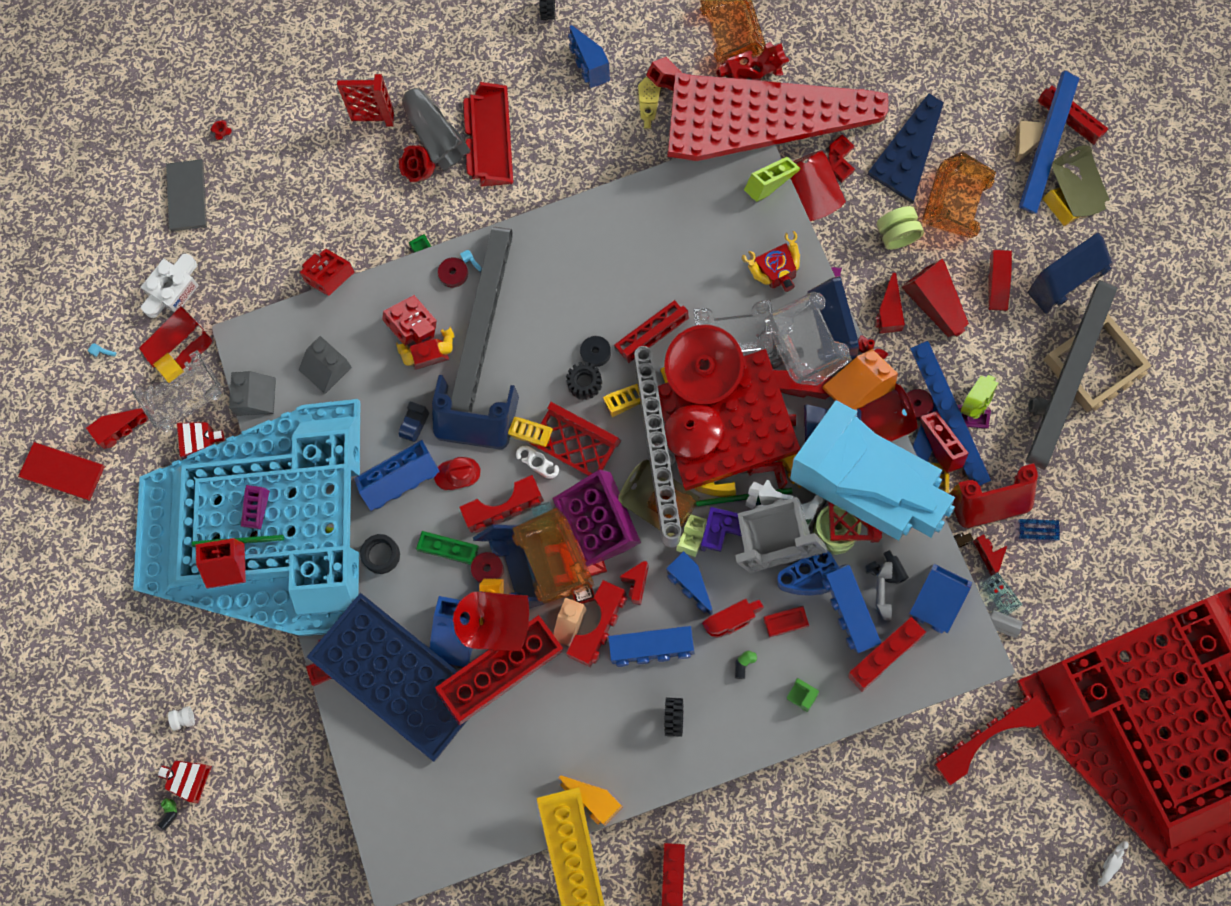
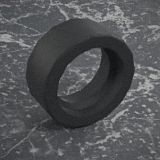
[360,534,400,574]

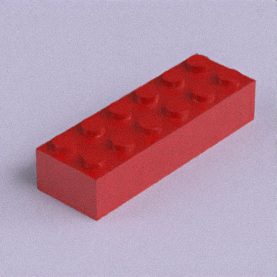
[435,615,563,725]

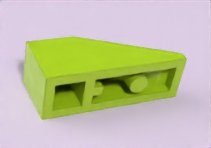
[744,157,800,202]

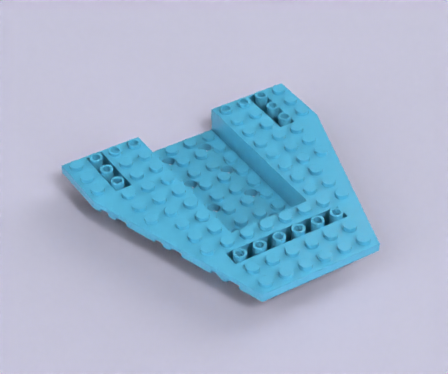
[133,399,360,636]

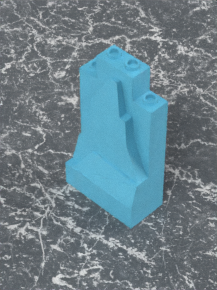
[790,400,955,541]

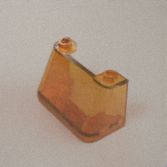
[700,0,766,63]
[922,151,996,238]
[512,507,595,604]

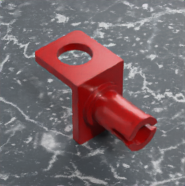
[752,461,788,489]

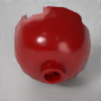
[399,145,436,182]

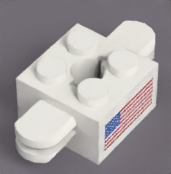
[141,254,199,318]

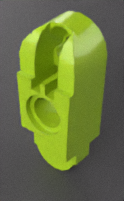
[961,375,999,419]

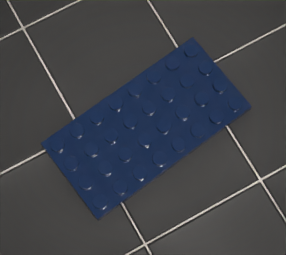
[307,592,469,762]

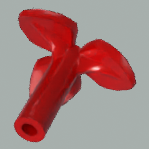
[858,335,888,359]

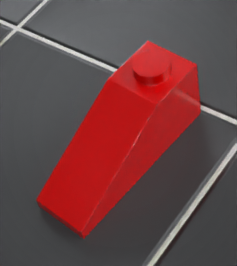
[875,273,905,334]
[920,411,969,473]

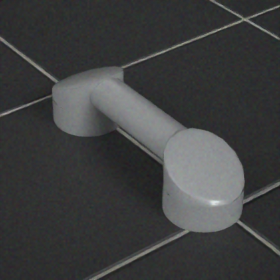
[876,562,892,621]

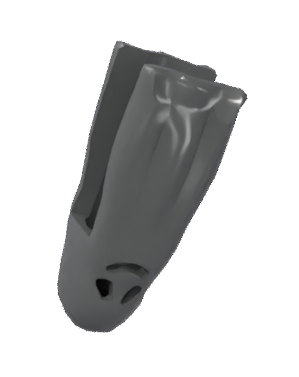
[402,88,471,171]

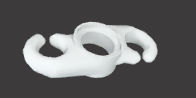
[516,446,559,479]
[1097,841,1129,887]

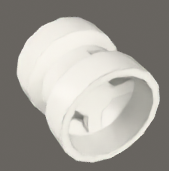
[168,706,195,731]

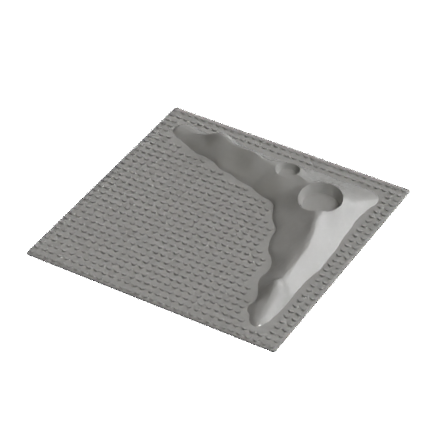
[212,145,1015,906]

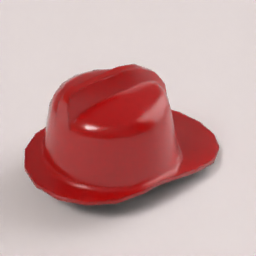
[434,457,481,490]

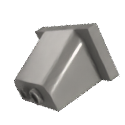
[735,497,828,573]

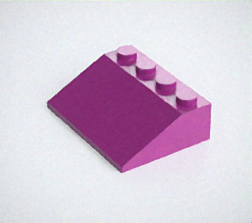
[552,470,641,569]

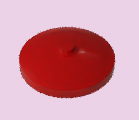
[664,325,745,405]

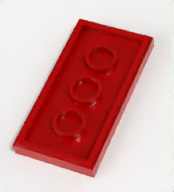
[18,442,105,501]

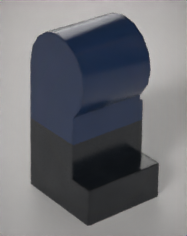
[399,401,430,442]

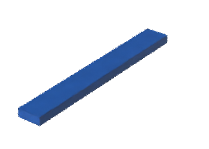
[1019,70,1080,214]

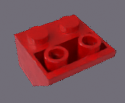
[196,538,246,589]

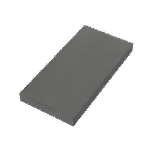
[166,159,207,232]

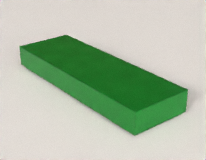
[416,531,479,565]

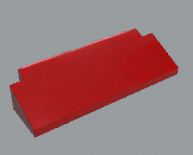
[463,82,513,187]

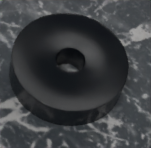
[580,336,611,367]

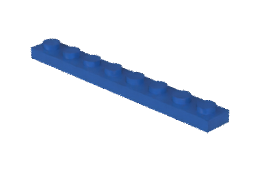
[910,341,991,485]

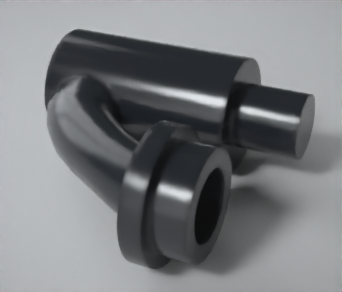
[865,550,909,584]

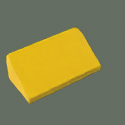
[1043,187,1081,226]

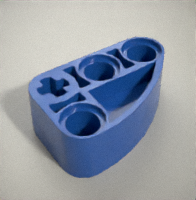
[777,550,839,596]

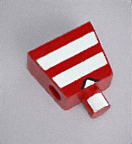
[177,422,225,460]
[158,761,212,804]

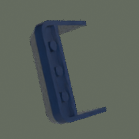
[1027,232,1113,315]
[804,276,859,374]
[432,375,519,449]
[472,525,556,609]

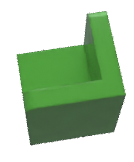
[787,678,819,712]

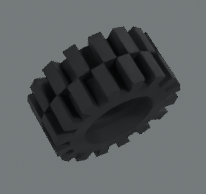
[539,0,555,20]
[566,362,602,400]
[664,697,684,737]

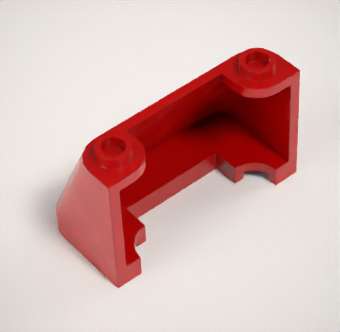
[949,463,1038,528]

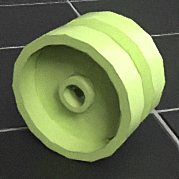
[876,206,924,250]
[812,505,862,555]

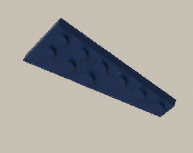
[867,93,944,204]

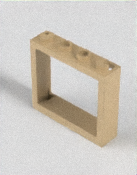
[1044,314,1152,412]

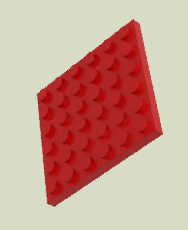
[658,349,800,491]

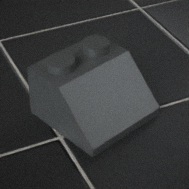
[299,336,352,394]
[229,371,276,416]

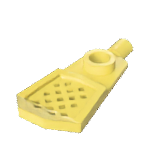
[638,77,661,128]

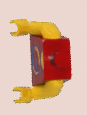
[742,231,800,292]
[396,326,455,370]

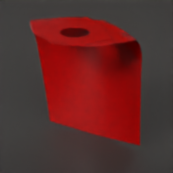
[790,150,846,221]
[139,306,212,382]
[858,383,918,442]
[453,591,529,651]

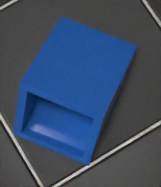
[909,564,973,633]

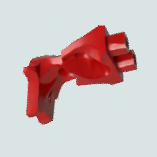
[715,42,789,81]

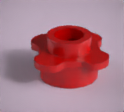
[210,120,232,140]

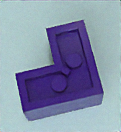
[701,507,742,552]

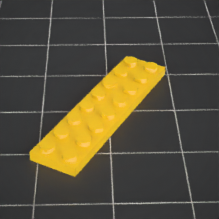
[536,787,605,906]

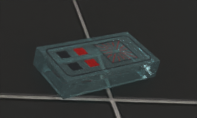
[981,573,1022,615]

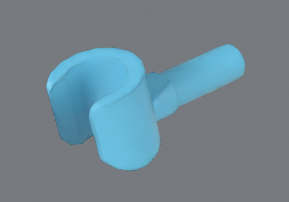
[460,250,482,272]
[88,343,117,357]

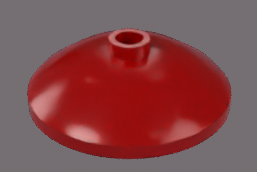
[664,404,724,460]

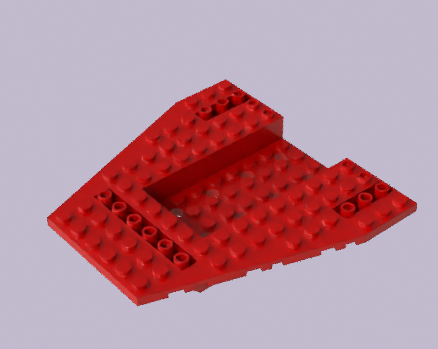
[1017,588,1231,889]

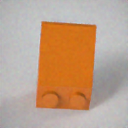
[823,349,898,410]

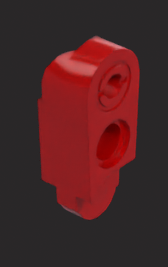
[702,599,764,638]

